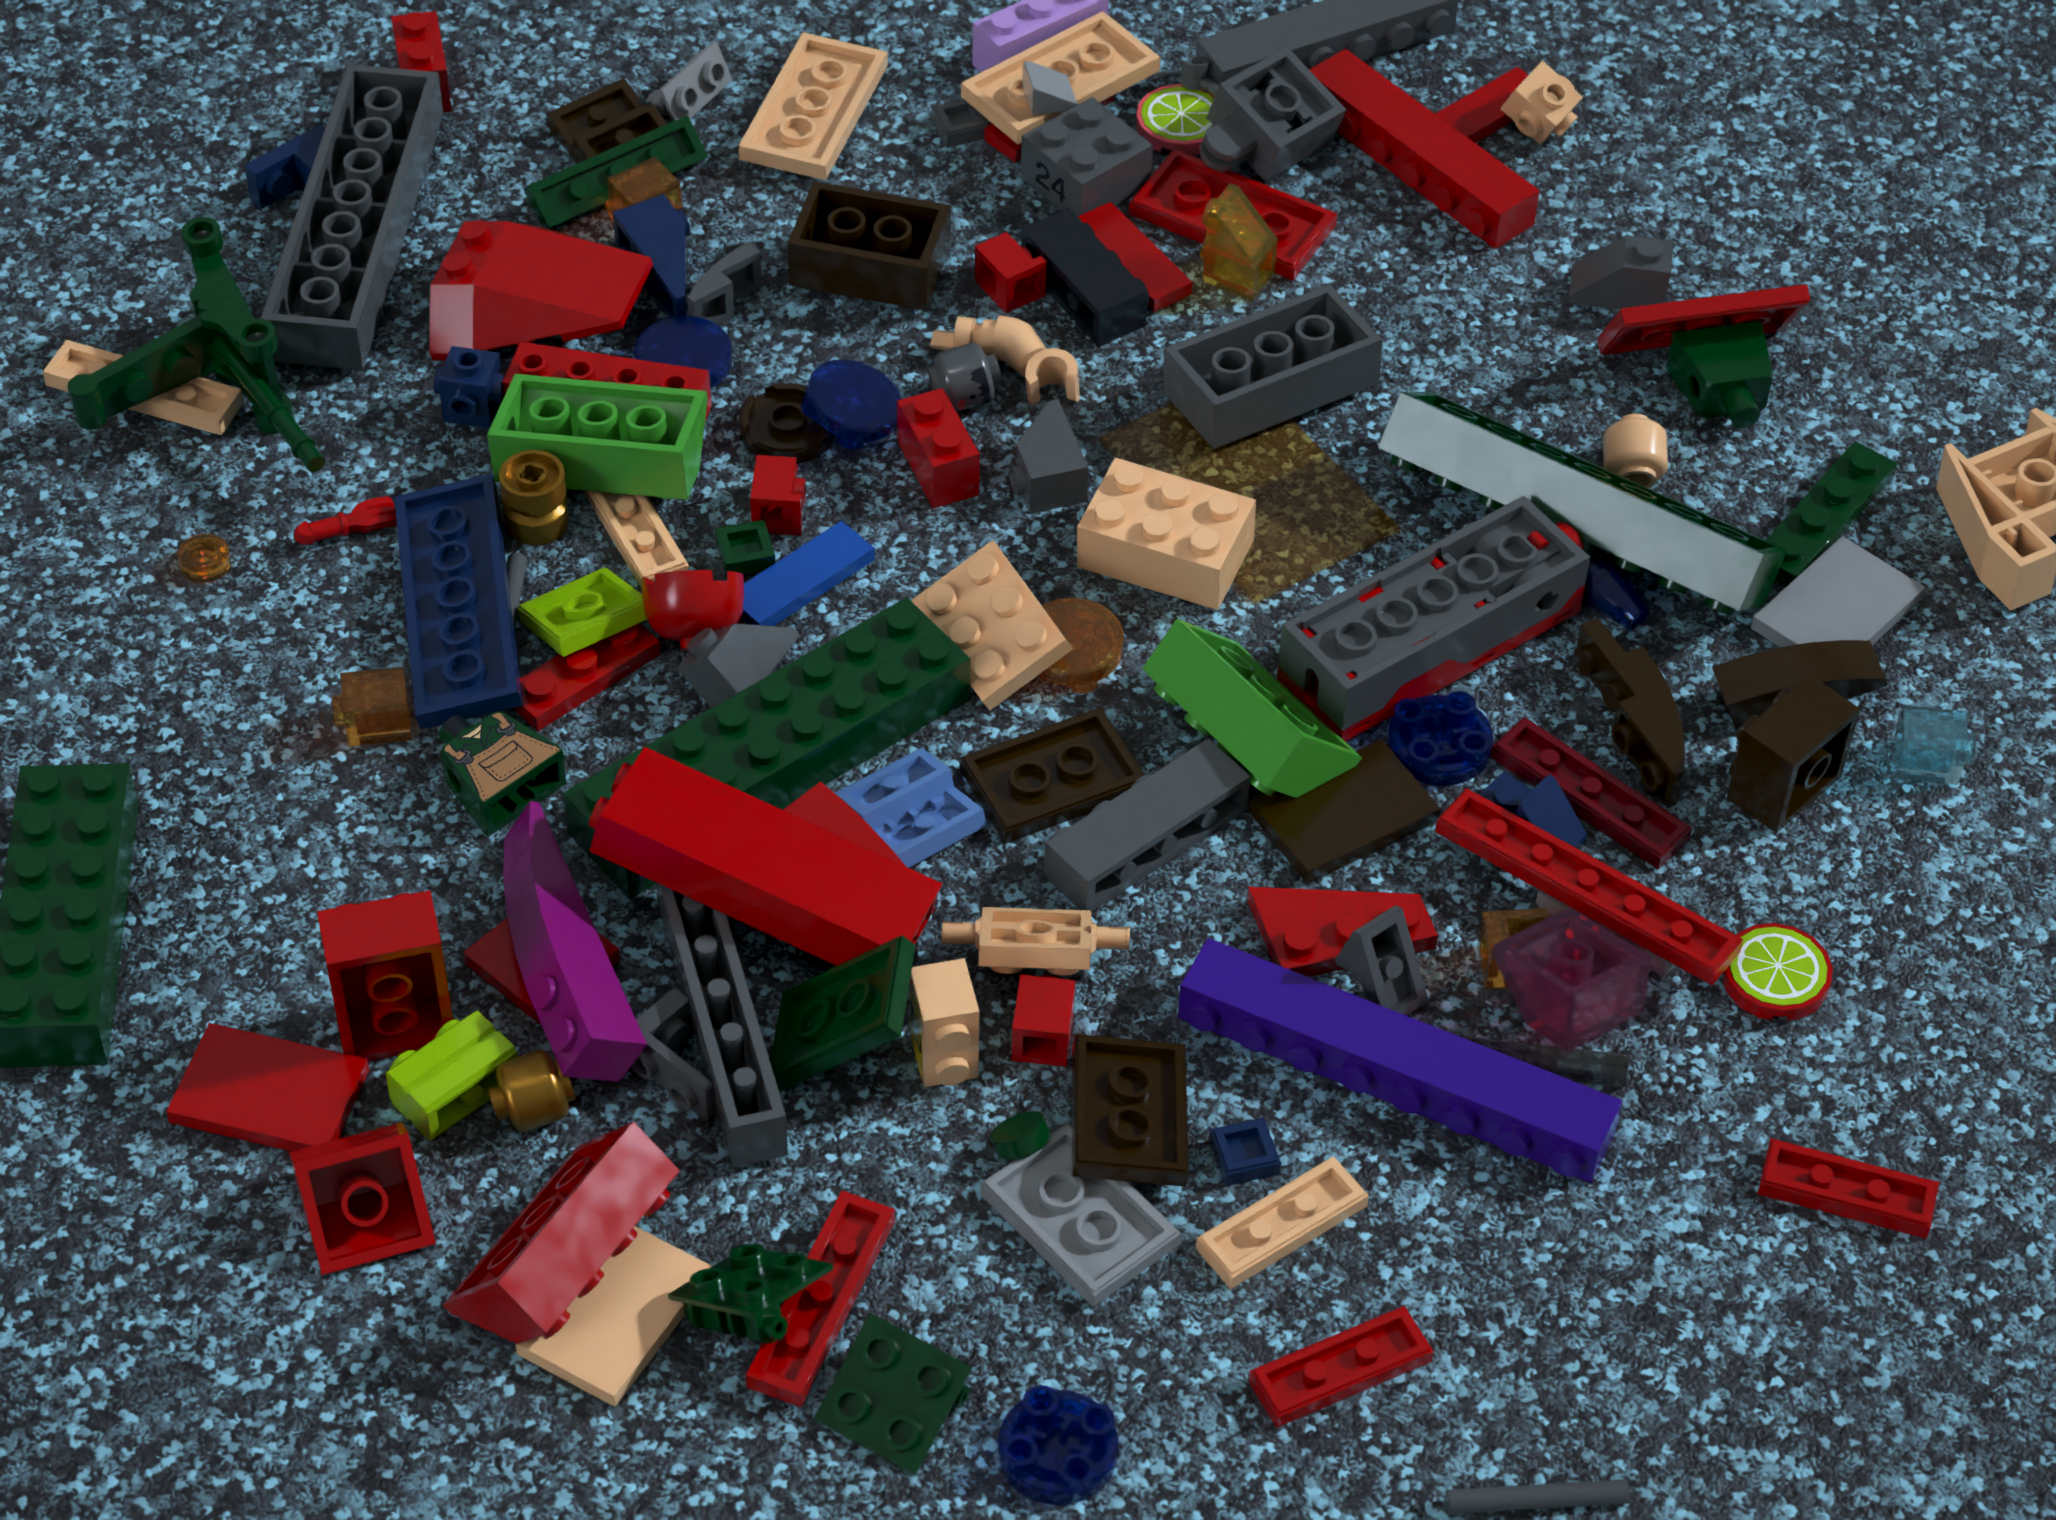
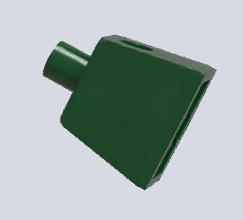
[1666,321,1773,428]

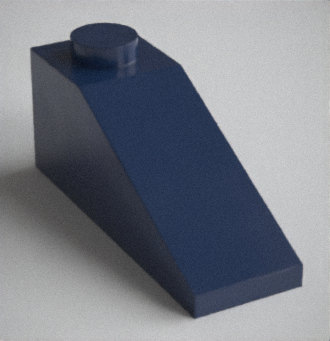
[613,194,690,334]

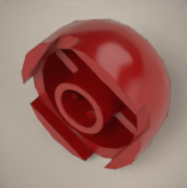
[641,570,744,651]

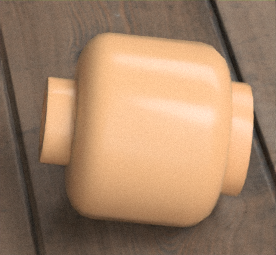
[1603,414,1668,488]

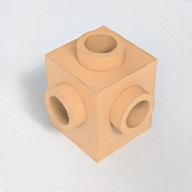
[1500,60,1583,145]

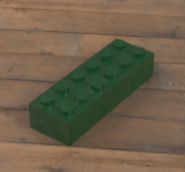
[0,763,139,1068]

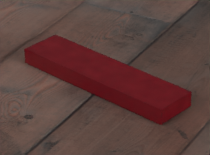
[1490,717,1692,870]

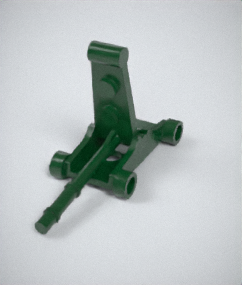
[67,217,325,472]

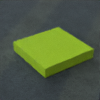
[516,567,647,657]

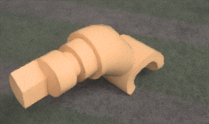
[930,315,1080,406]

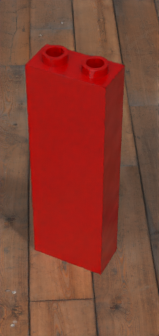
[588,746,943,966]

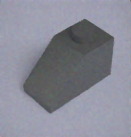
[1568,235,1674,309]
[1009,399,1088,514]
[677,624,800,708]

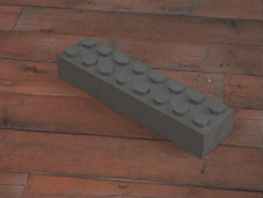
[260,64,443,370]

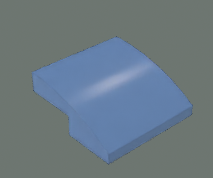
[835,748,987,868]

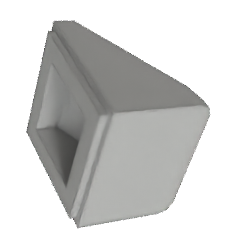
[1022,61,1077,115]

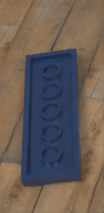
[394,473,523,730]

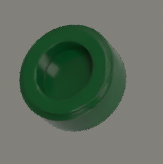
[990,1111,1051,1160]

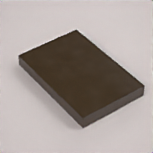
[959,707,1145,844]
[1249,739,1441,883]
[1072,1034,1189,1187]

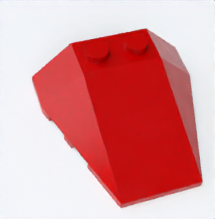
[429,220,654,361]

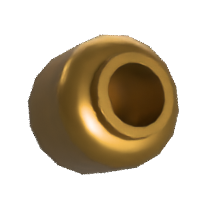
[488,1049,576,1132]

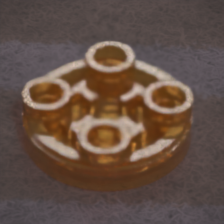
[1038,598,1124,693]

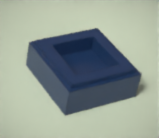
[1209,1118,1281,1186]

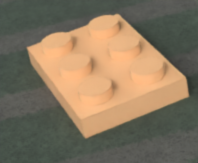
[911,540,1073,710]

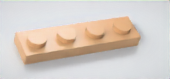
[43,340,244,435]

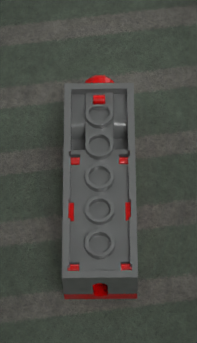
[1277,495,1590,742]

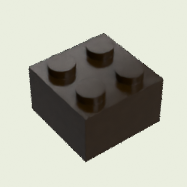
[1727,674,1860,833]

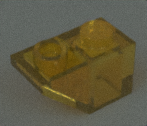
[1200,183,1278,301]

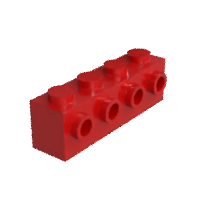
[503,342,712,422]

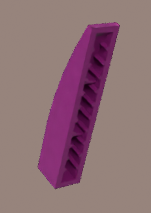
[503,801,647,1082]

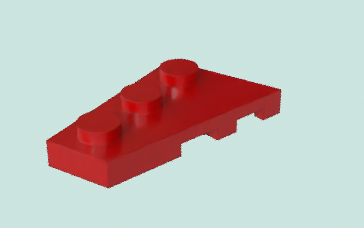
[1247,887,1438,977]

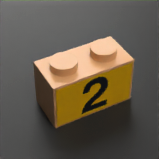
[909,958,980,1087]

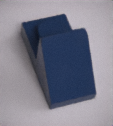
[244,124,326,209]
[1479,771,1587,849]

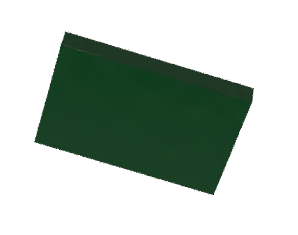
[770,935,916,1092]

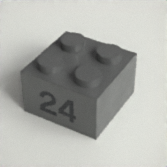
[1021,97,1153,217]

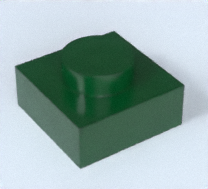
[715,520,776,578]

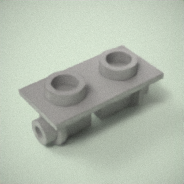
[647,41,733,122]

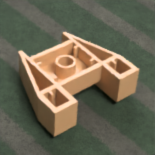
[1936,408,2056,611]

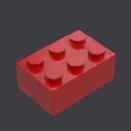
[317,890,453,1061]

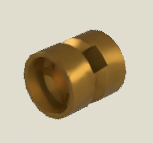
[499,449,569,546]

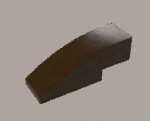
[1712,640,1888,729]

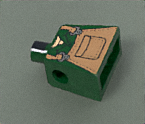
[439,712,567,837]

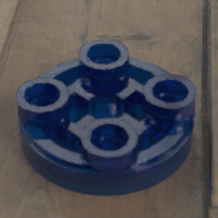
[634,316,732,389]
[801,360,902,450]
[1387,691,1493,786]
[998,1385,1119,1505]

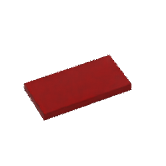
[1129,149,1338,280]
[1597,284,1811,356]

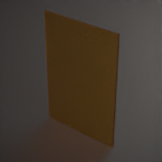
[1099,403,1400,604]

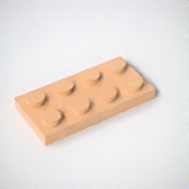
[961,11,1160,144]
[738,32,888,180]

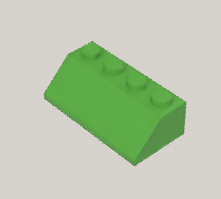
[487,374,707,500]
[1142,619,1362,798]

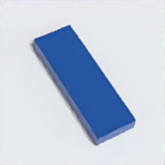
[740,520,875,626]

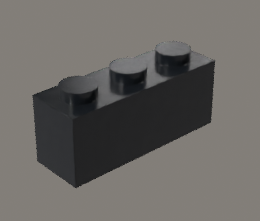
[1021,208,1149,347]

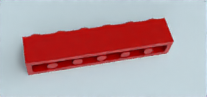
[1309,49,1540,249]

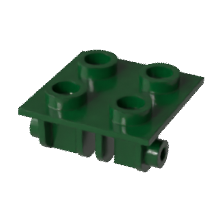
[668,1244,834,1344]
[813,1313,973,1475]

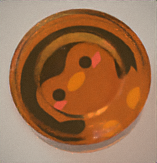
[177,534,231,583]

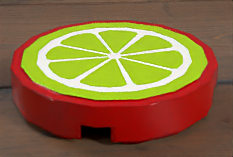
[1722,923,1833,1021]

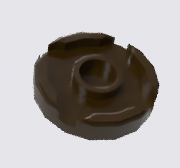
[739,383,836,464]

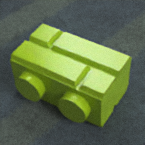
[385,1010,518,1141]

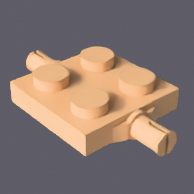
[942,907,1130,975]

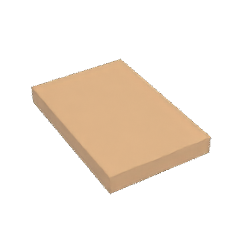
[515,1226,712,1407]

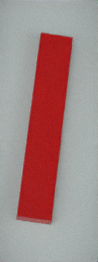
[1435,788,1743,985]

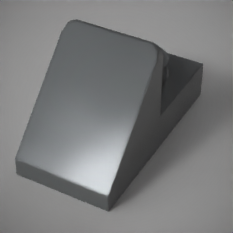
[1335,905,1429,1015]

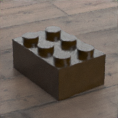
[787,181,951,311]

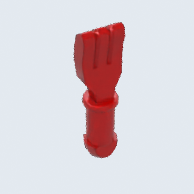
[293,496,397,546]

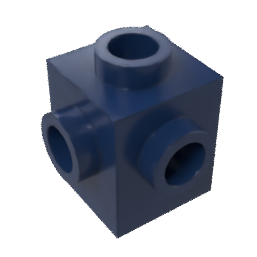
[433,346,506,429]

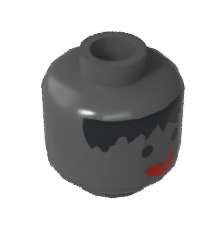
[927,343,1002,412]

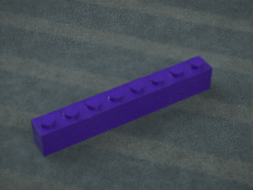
[1178,938,1623,1183]

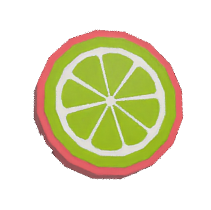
[1136,84,1215,156]

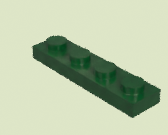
[523,115,708,230]
[1766,441,1897,586]

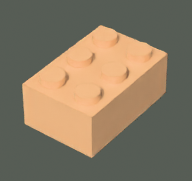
[1077,457,1256,610]

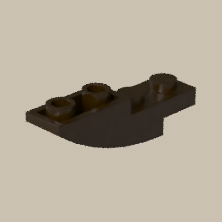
[1574,618,1685,808]

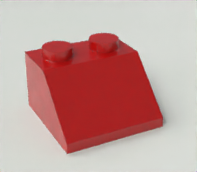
[289,1122,436,1275]

